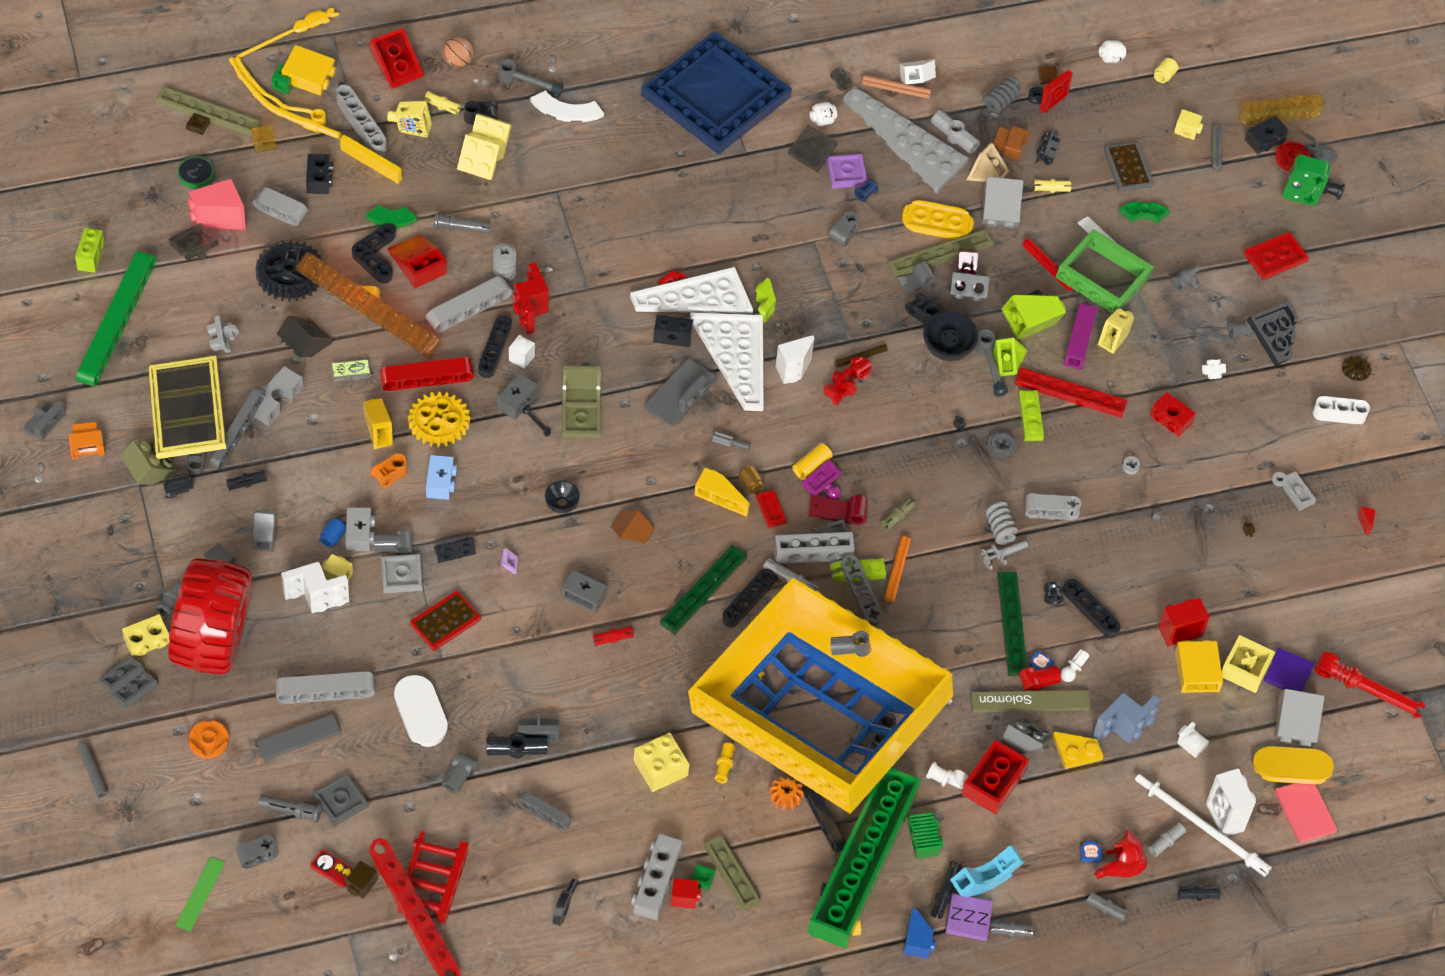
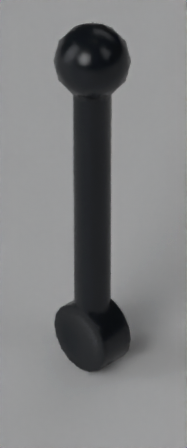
[523,407,551,437]

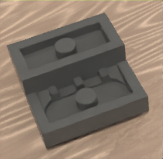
[99,656,158,709]

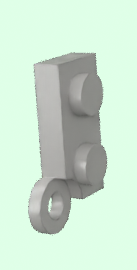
[1272,471,1316,511]

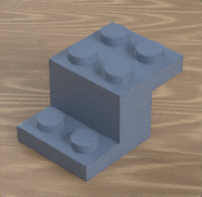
[1093,693,1161,744]

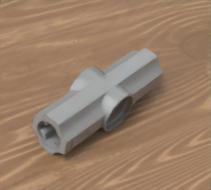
[931,110,980,154]

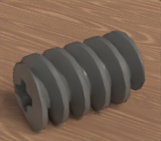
[983,77,1020,113]

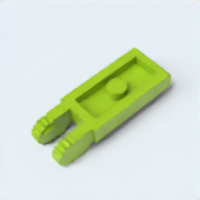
[830,558,886,581]

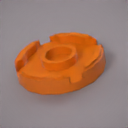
[188,720,229,759]

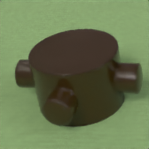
[1243,521,1255,537]

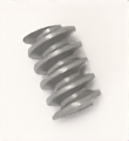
[493,243,517,282]
[985,502,1018,545]

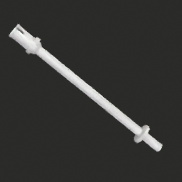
[1135,774,1272,877]

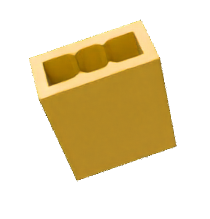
[281,45,337,96]
[1175,640,1223,693]

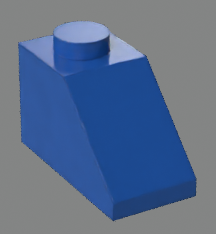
[904,908,936,959]

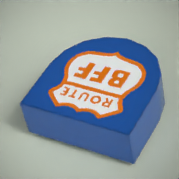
[1030,650,1054,670]
[1080,841,1102,862]

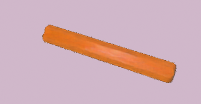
[884,536,911,603]

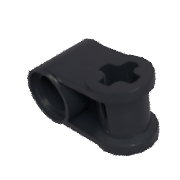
[463,101,498,125]
[905,293,940,325]

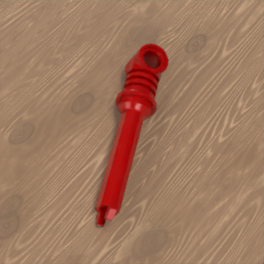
[1314,651,1426,719]

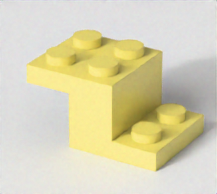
[457,114,512,180]

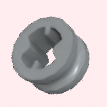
[1122,456,1140,475]

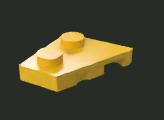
[1052,732,1104,769]

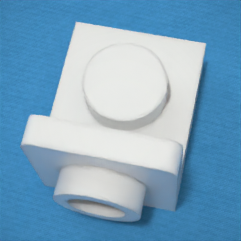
[1177,722,1209,758]

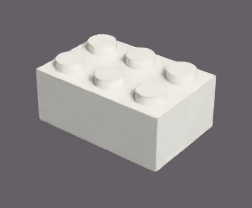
[1206,768,1256,837]

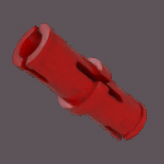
[592,625,634,647]

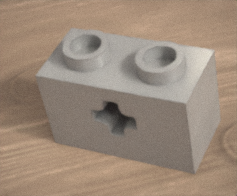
[346,508,375,551]

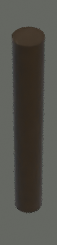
[834,344,888,368]

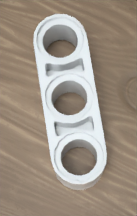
[1312,396,1370,424]

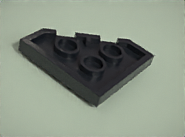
[1247,301,1298,366]

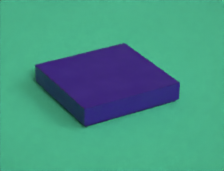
[1264,648,1314,692]

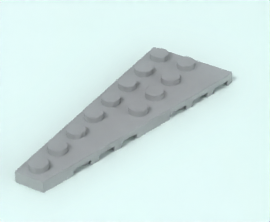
[843,86,968,194]

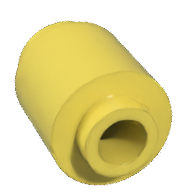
[1154,58,1178,83]

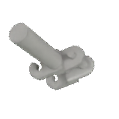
[980,540,1028,571]

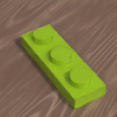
[1018,390,1044,441]

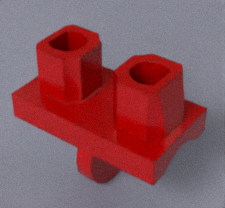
[823,368,857,405]

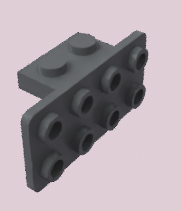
[645,359,717,427]

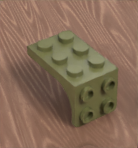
[562,365,601,438]

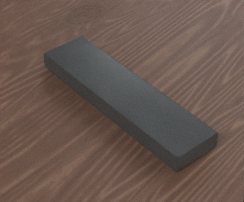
[257,714,341,761]

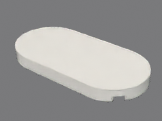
[394,675,448,747]

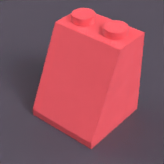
[187,179,246,230]

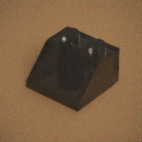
[277,316,334,358]

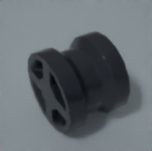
[1044,582,1064,605]

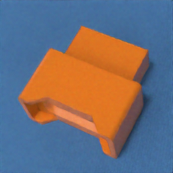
[69,422,105,459]

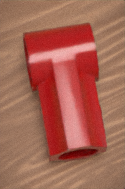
[1019,666,1061,691]

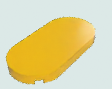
[902,200,974,239]
[1253,746,1334,784]

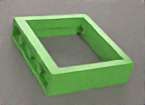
[1056,229,1154,314]

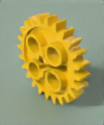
[408,391,470,447]

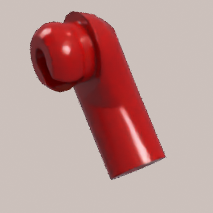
[658,271,686,285]

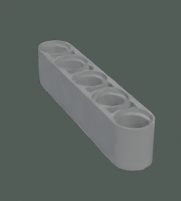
[336,85,387,157]
[425,276,513,333]
[275,672,375,704]

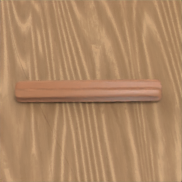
[862,75,931,99]

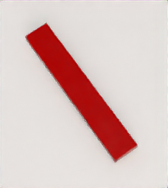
[1015,367,1128,418]

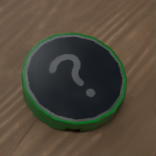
[177,156,214,189]

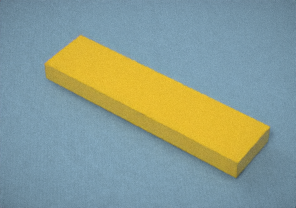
[340,135,402,184]

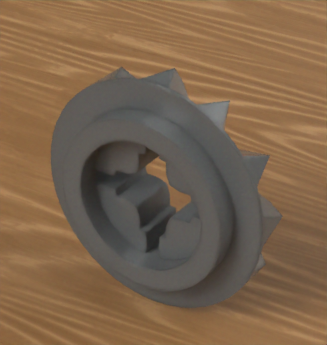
[987,432,1018,459]

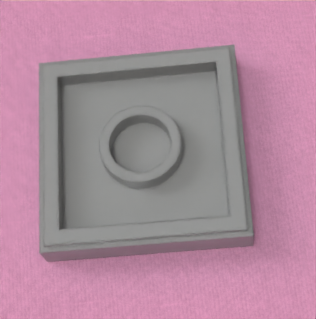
[381,554,423,593]

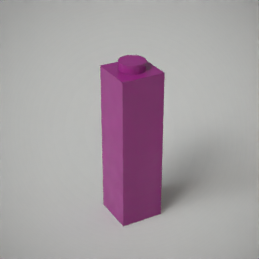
[1064,303,1098,370]

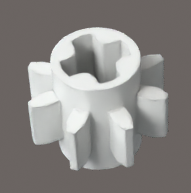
[1202,359,1226,379]

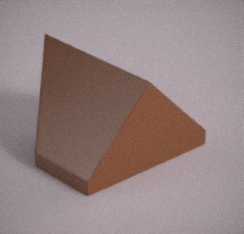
[611,510,655,544]

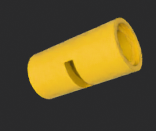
[793,443,833,480]

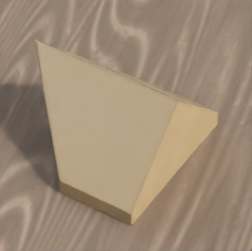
[967,143,1009,181]

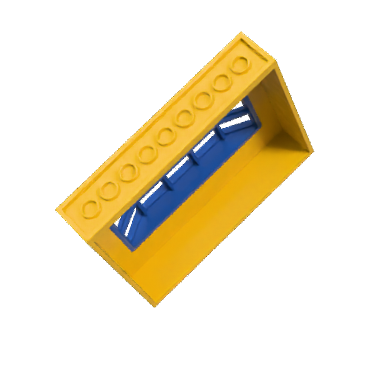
[688,578,953,814]

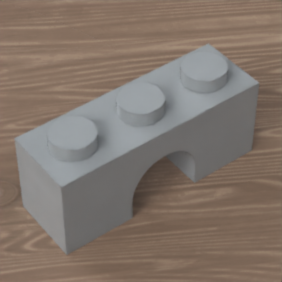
[254,366,303,426]

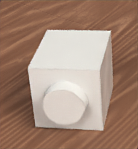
[509,335,535,369]

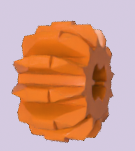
[769,776,804,811]

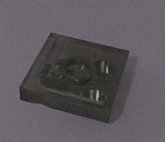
[788,125,838,172]
[168,223,219,261]

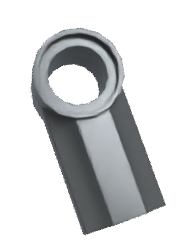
[374,530,413,555]
[830,631,872,657]
[442,752,478,793]

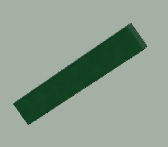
[660,545,748,635]
[997,572,1027,676]

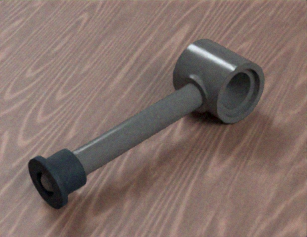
[498,59,564,97]
[975,329,1008,397]

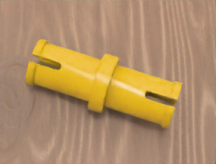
[715,743,736,783]

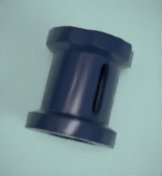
[854,179,878,202]

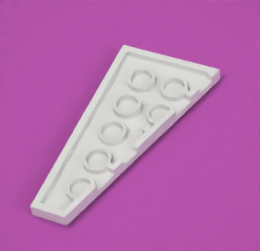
[630,267,753,314]

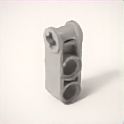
[1025,493,1082,520]

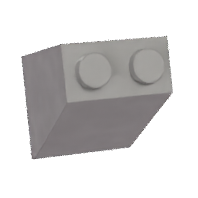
[982,177,1023,229]
[1275,689,1324,747]

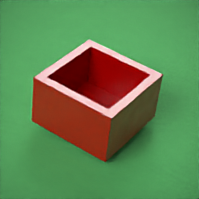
[1158,598,1210,647]

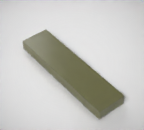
[703,835,761,912]

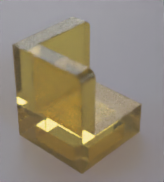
[251,125,277,153]

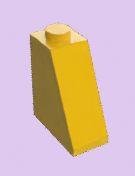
[363,398,393,449]

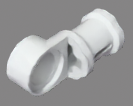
[926,762,969,789]

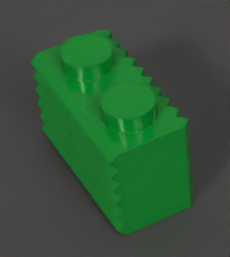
[907,812,943,859]

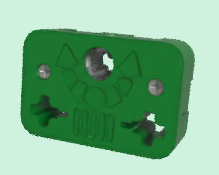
[1282,155,1331,206]

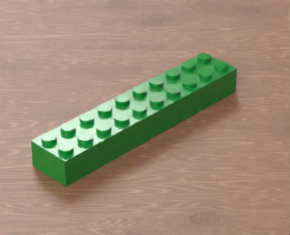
[807,768,921,949]

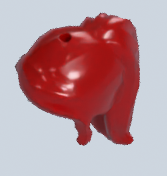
[1094,830,1148,879]

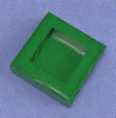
[691,864,716,891]

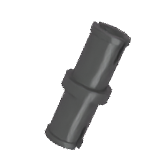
[1086,892,1128,922]
[991,921,1033,938]

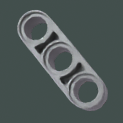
[253,187,308,226]

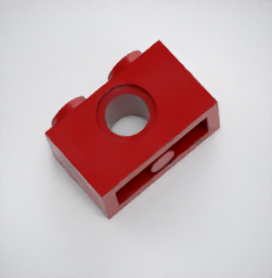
[1150,392,1196,437]

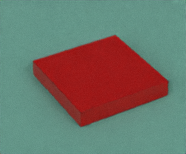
[1040,69,1073,113]

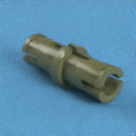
[881,498,916,531]

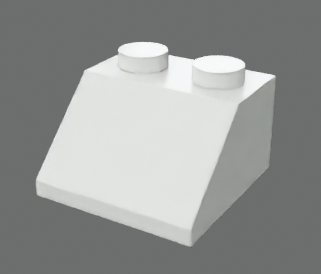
[776,335,814,384]

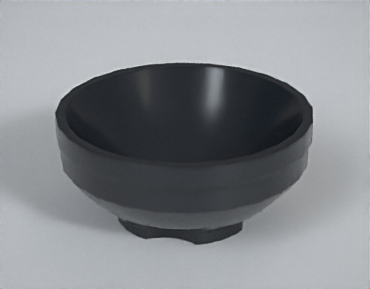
[545,481,580,513]

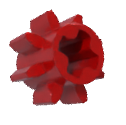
[849,357,872,380]

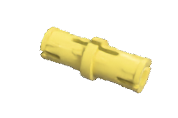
[424,91,461,115]
[1034,179,1071,193]

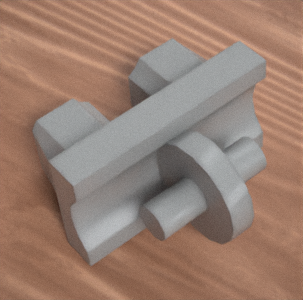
[207,315,239,353]

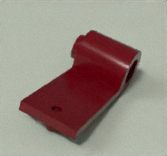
[809,494,868,525]

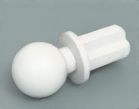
[1060,649,1089,682]

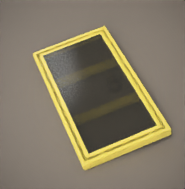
[149,356,226,459]

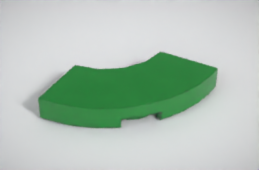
[1119,201,1170,224]
[365,205,417,228]

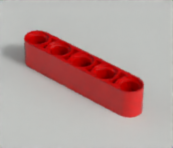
[380,357,474,391]

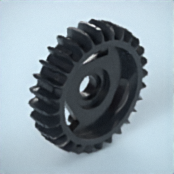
[255,239,325,302]

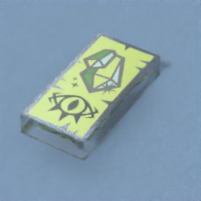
[331,359,371,382]

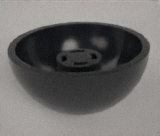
[923,311,978,362]

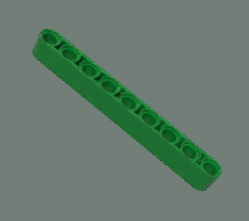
[76,250,156,387]

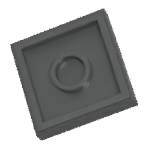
[312,774,369,826]

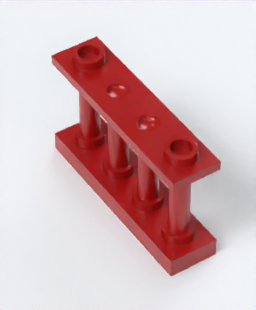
[395,831,469,924]

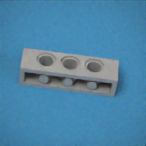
[774,532,855,564]
[631,834,683,920]

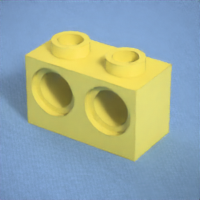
[122,614,169,657]

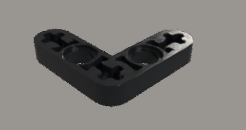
[351,223,396,284]

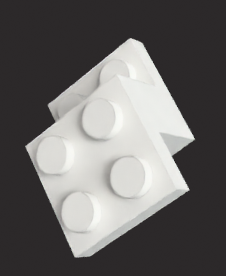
[281,562,349,613]

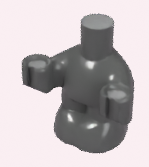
[1171,264,1200,293]

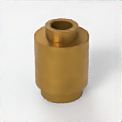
[739,466,765,494]

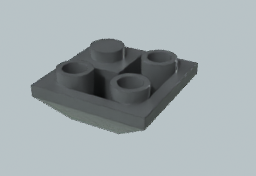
[1000,718,1053,754]

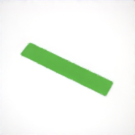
[176,857,225,931]

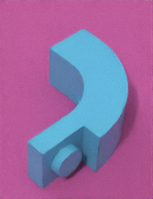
[950,845,1024,897]

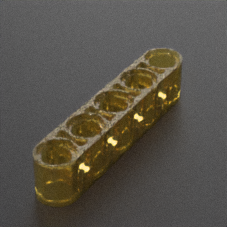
[1239,94,1325,125]

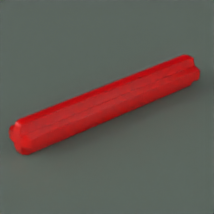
[1022,238,1073,291]

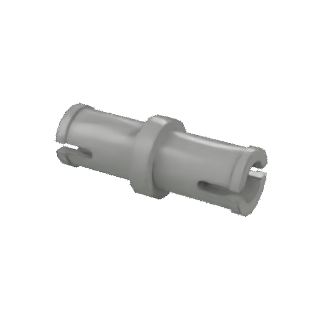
[1148,823,1186,857]

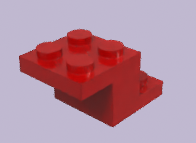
[512,262,549,335]

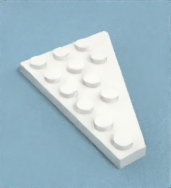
[690,313,763,411]

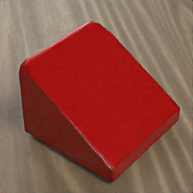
[1358,506,1376,535]

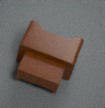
[993,126,1030,161]

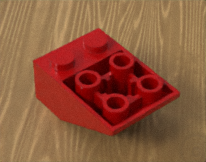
[387,234,447,289]

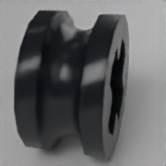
[1028,87,1044,104]

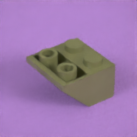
[120,440,178,485]

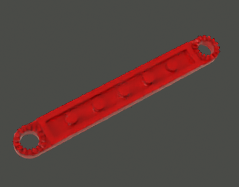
[369,838,461,976]

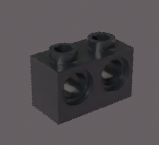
[306,154,334,194]

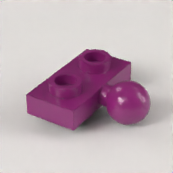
[801,460,841,500]

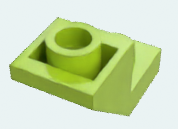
[755,278,776,323]

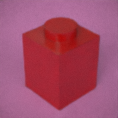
[671,878,702,909]

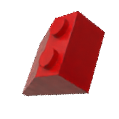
[368,28,424,89]

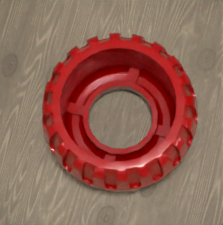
[168,557,252,675]

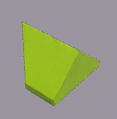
[993,337,1028,377]

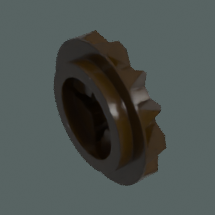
[1342,355,1372,381]

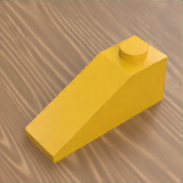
[695,468,750,516]

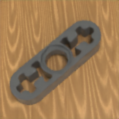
[517,791,572,831]

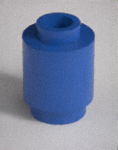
[319,518,346,548]

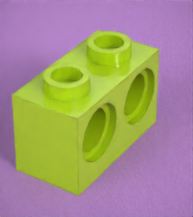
[75,228,105,273]

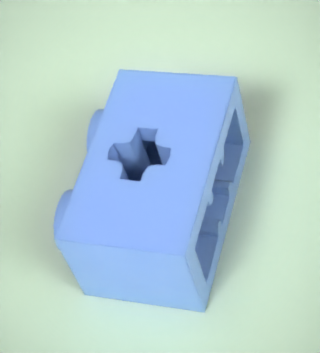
[426,455,457,500]

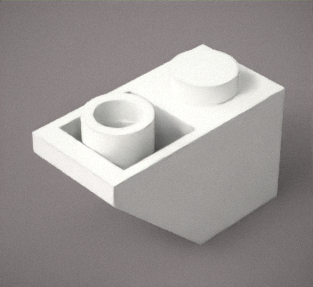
[900,59,936,84]

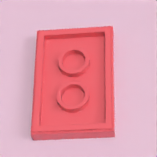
[1275,783,1337,843]

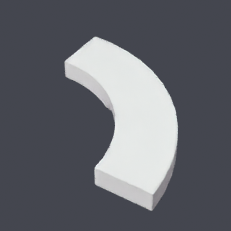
[530,91,604,122]

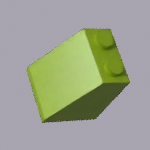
[1001,295,1066,341]

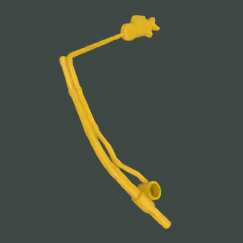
[229,8,341,139]

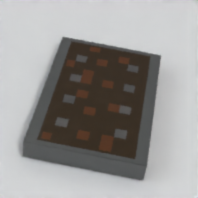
[1104,142,1154,192]

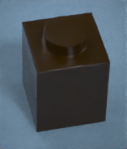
[346,861,378,899]

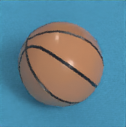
[442,36,474,68]

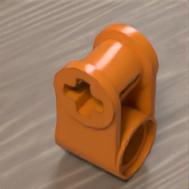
[370,453,408,489]

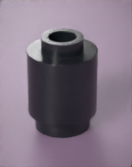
[163,473,193,496]

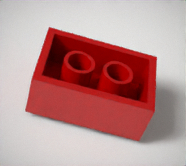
[961,740,1030,815]

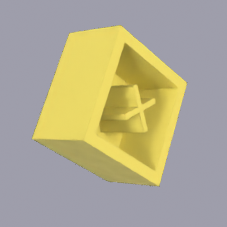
[1222,635,1275,693]
[634,733,689,792]

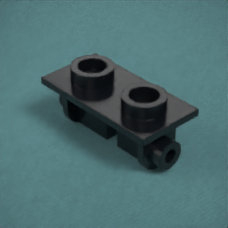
[1036,128,1060,165]
[434,537,476,563]

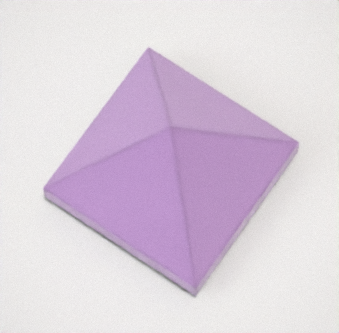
[500,548,518,574]

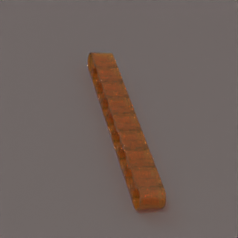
[295,252,442,358]

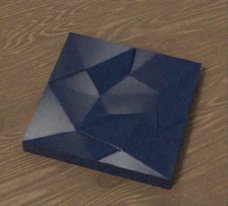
[641,30,792,155]

